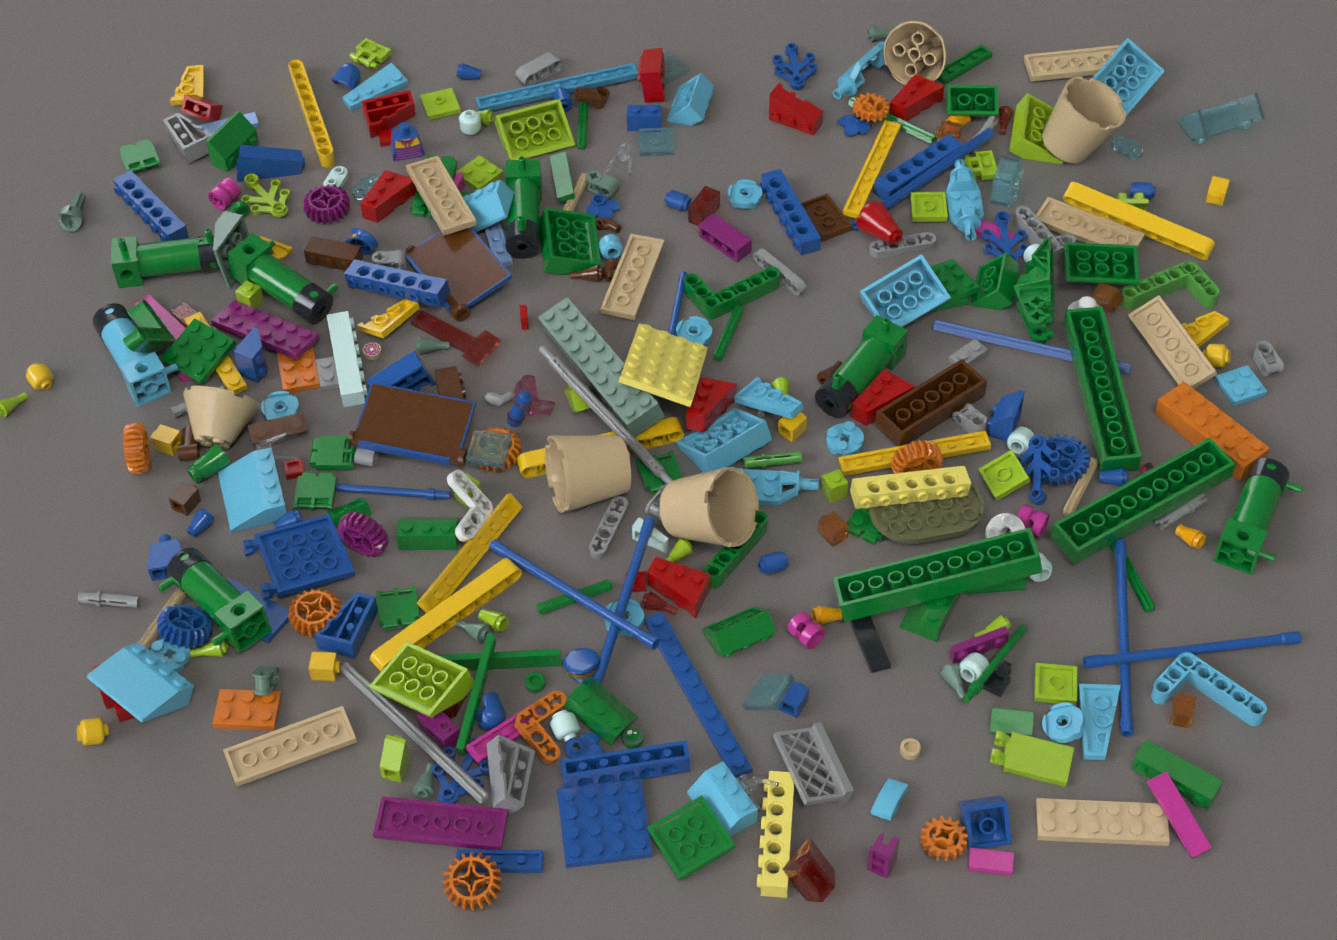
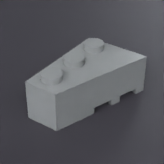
[163,113,212,163]
[486,735,535,815]

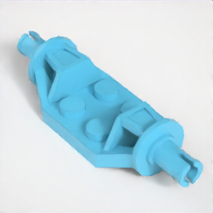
[832,42,885,100]
[946,159,984,241]
[703,466,819,506]

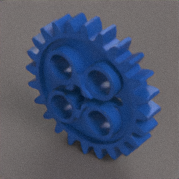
[1027,434,1090,486]

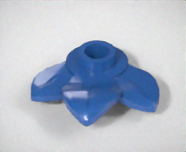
[837,113,870,137]
[586,194,620,219]
[565,733,605,758]

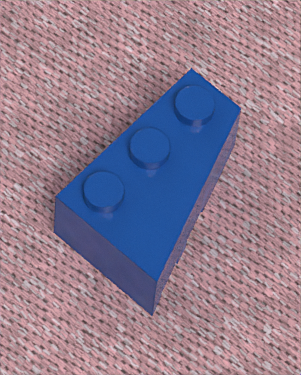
[367,351,437,391]
[314,592,378,659]

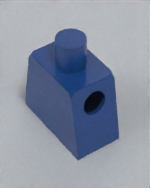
[148,534,182,581]

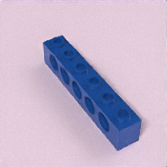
[874,134,964,200]
[759,169,821,255]
[113,170,189,241]
[344,259,451,307]
[560,740,690,789]

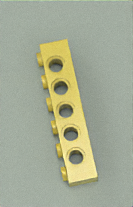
[850,466,971,509]
[757,771,794,898]

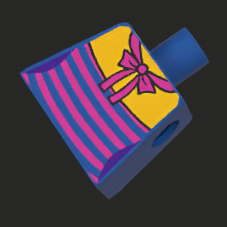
[390,122,425,162]

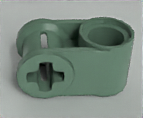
[586,170,620,199]
[253,666,280,695]

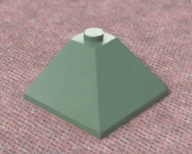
[213,211,249,289]

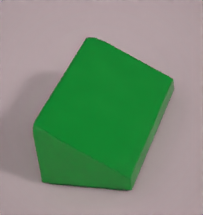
[327,497,372,530]
[990,708,1034,737]

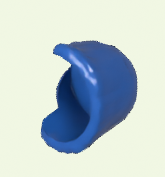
[331,63,361,90]
[477,692,506,730]

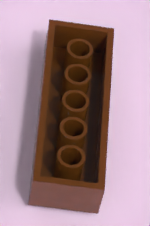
[875,359,987,446]

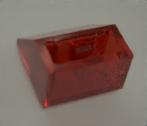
[782,838,835,902]

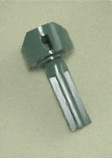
[58,191,85,232]

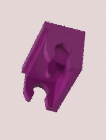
[867,833,899,878]

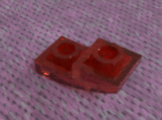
[462,330,501,367]

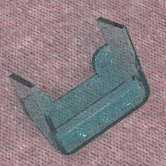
[1177,93,1265,144]

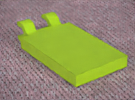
[989,731,1074,787]

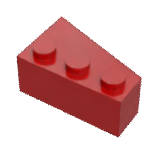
[638,48,665,103]
[889,74,944,121]
[769,83,823,136]
[361,90,416,139]
[360,170,417,223]
[851,369,915,426]
[686,377,737,432]
[647,557,711,619]

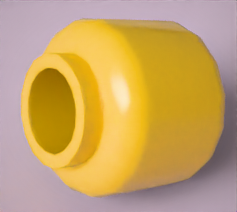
[1202,344,1231,368]
[26,363,54,390]
[76,718,109,746]

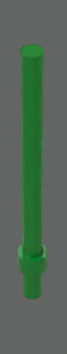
[963,625,1027,703]

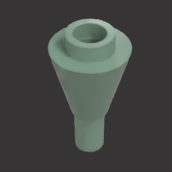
[867,25,892,42]
[415,337,449,355]
[456,619,491,644]
[940,663,966,701]
[413,762,435,799]

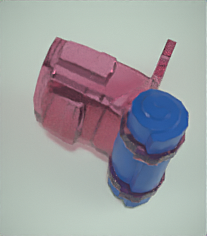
[507,375,555,427]

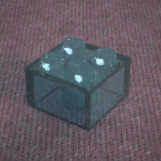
[990,155,1024,208]

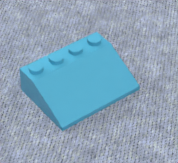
[1092,38,1165,116]
[860,254,951,327]
[675,408,772,472]
[218,447,287,533]
[87,642,194,723]

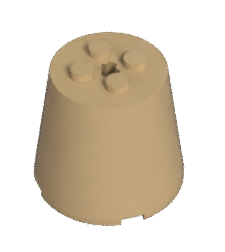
[1042,76,1126,163]
[545,435,631,513]
[660,467,759,547]

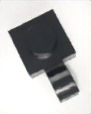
[983,660,1012,697]

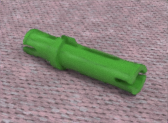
[743,451,802,469]

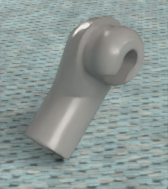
[485,391,514,407]

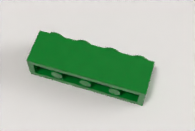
[1131,740,1223,810]

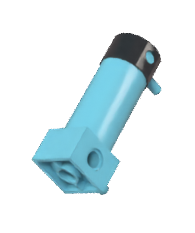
[93,303,178,407]

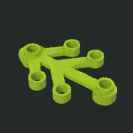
[241,174,291,218]

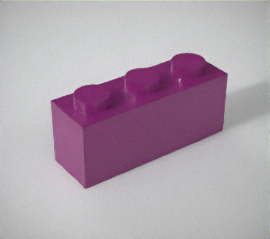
[699,213,752,263]

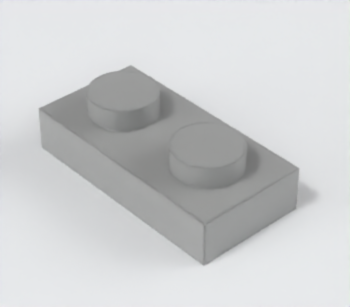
[948,339,988,366]
[316,356,339,391]

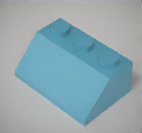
[667,73,714,126]
[463,179,514,232]
[687,761,758,837]

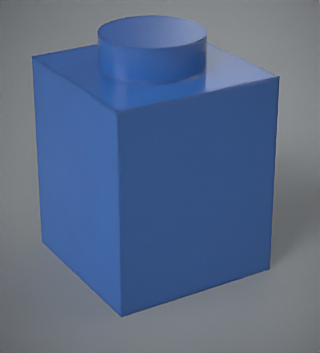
[779,680,809,718]

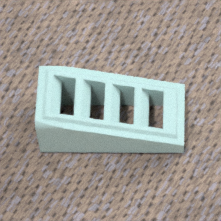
[632,517,669,553]

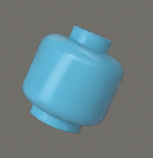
[599,234,623,260]

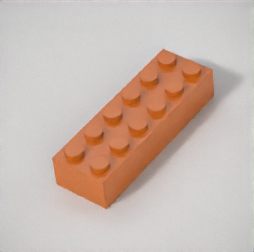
[1155,381,1270,482]

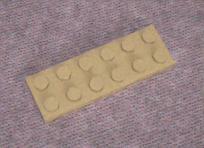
[1023,45,1120,82]
[406,156,477,235]
[1036,197,1145,249]
[600,234,664,320]
[1128,295,1217,389]
[223,706,357,787]
[1035,798,1170,846]

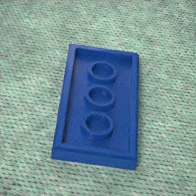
[228,578,289,644]

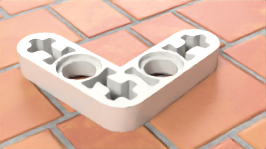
[447,470,493,542]

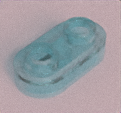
[1111,135,1144,160]
[352,173,380,200]

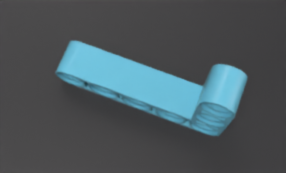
[1151,652,1267,726]

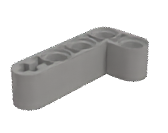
[1014,206,1076,263]

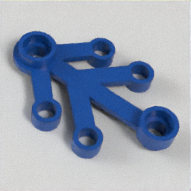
[773,42,817,90]
[981,211,1029,263]
[1017,435,1062,505]
[432,737,489,804]

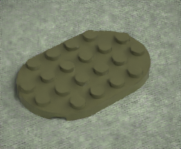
[869,483,984,545]

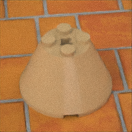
[883,21,947,85]
[183,386,259,450]

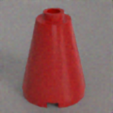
[856,201,903,245]

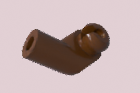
[596,218,621,233]
[603,258,619,282]

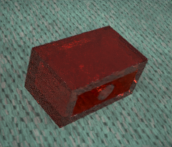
[688,186,720,226]

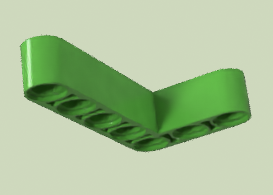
[1120,261,1220,310]

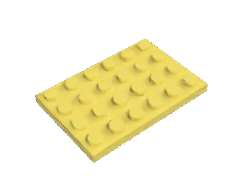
[618,323,708,407]

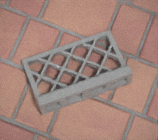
[773,722,854,805]

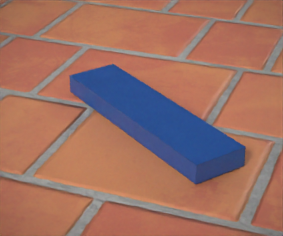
[456,849,544,873]

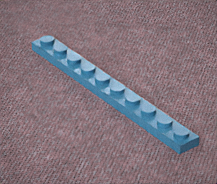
[475,63,638,111]

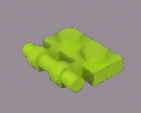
[349,38,392,70]
[963,150,999,181]

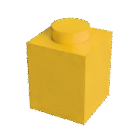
[1205,176,1230,206]
[778,412,807,443]
[150,424,182,456]
[308,652,341,681]

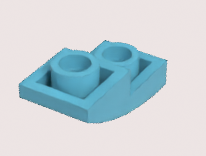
[871,778,908,821]

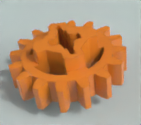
[853,93,890,123]
[920,815,968,862]

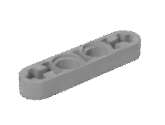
[869,232,936,258]
[753,248,806,296]
[589,496,628,560]

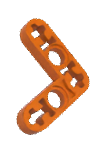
[514,691,567,765]

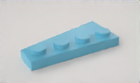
[342,63,408,111]
[734,377,804,419]
[1078,684,1121,760]

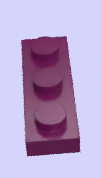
[949,626,1009,664]

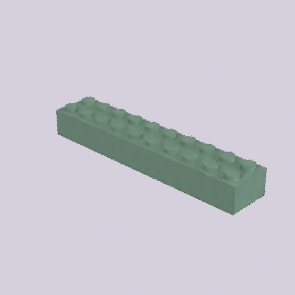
[538,297,665,437]

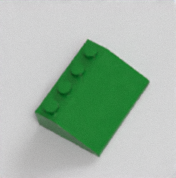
[540,207,601,275]
[1062,242,1140,285]

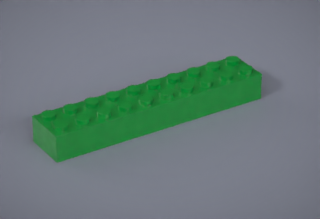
[1064,306,1142,471]
[1051,437,1235,565]
[833,528,1043,622]

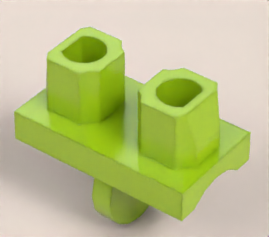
[1117,193,1149,211]

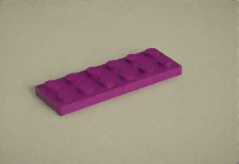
[211,300,320,360]
[373,796,509,850]

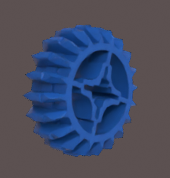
[157,604,212,649]

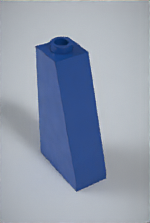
[236,145,305,182]

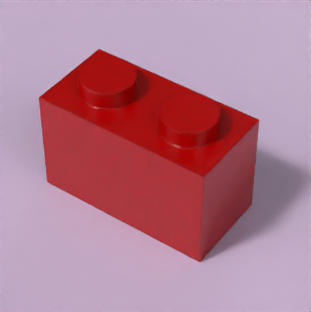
[181,95,223,122]

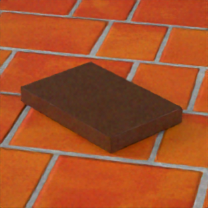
[801,194,853,242]

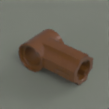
[574,86,610,109]
[178,425,200,461]

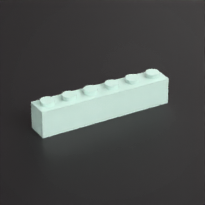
[327,311,367,407]

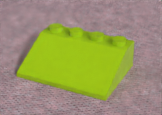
[1009,93,1064,164]
[494,99,575,160]
[369,641,474,718]

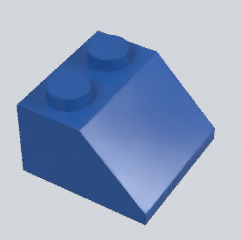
[627,105,662,131]
[233,327,268,383]
[987,390,1025,441]
[959,796,1012,850]

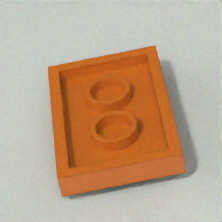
[276,346,320,394]
[212,689,282,731]

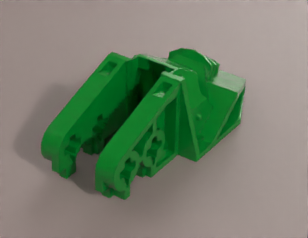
[1014,237,1055,344]

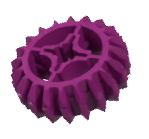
[303,184,350,225]
[337,511,389,557]

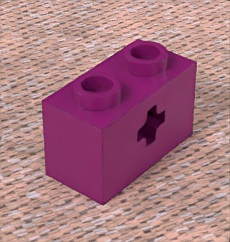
[417,712,460,750]

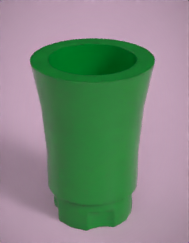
[186,443,231,484]

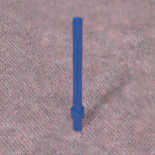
[668,271,687,336]
[336,484,451,500]

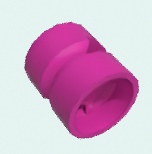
[208,178,241,210]
[1017,504,1050,538]
[787,611,826,649]

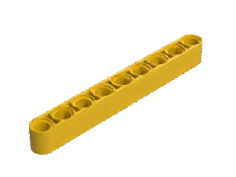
[288,59,335,168]
[1062,182,1215,260]
[517,417,684,478]
[369,558,522,672]

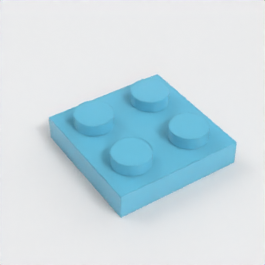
[1214,365,1267,407]

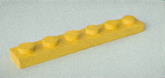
[184,312,248,395]

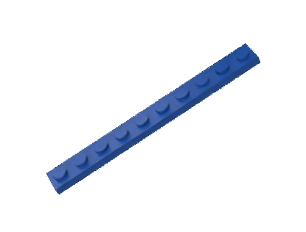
[644,612,752,779]

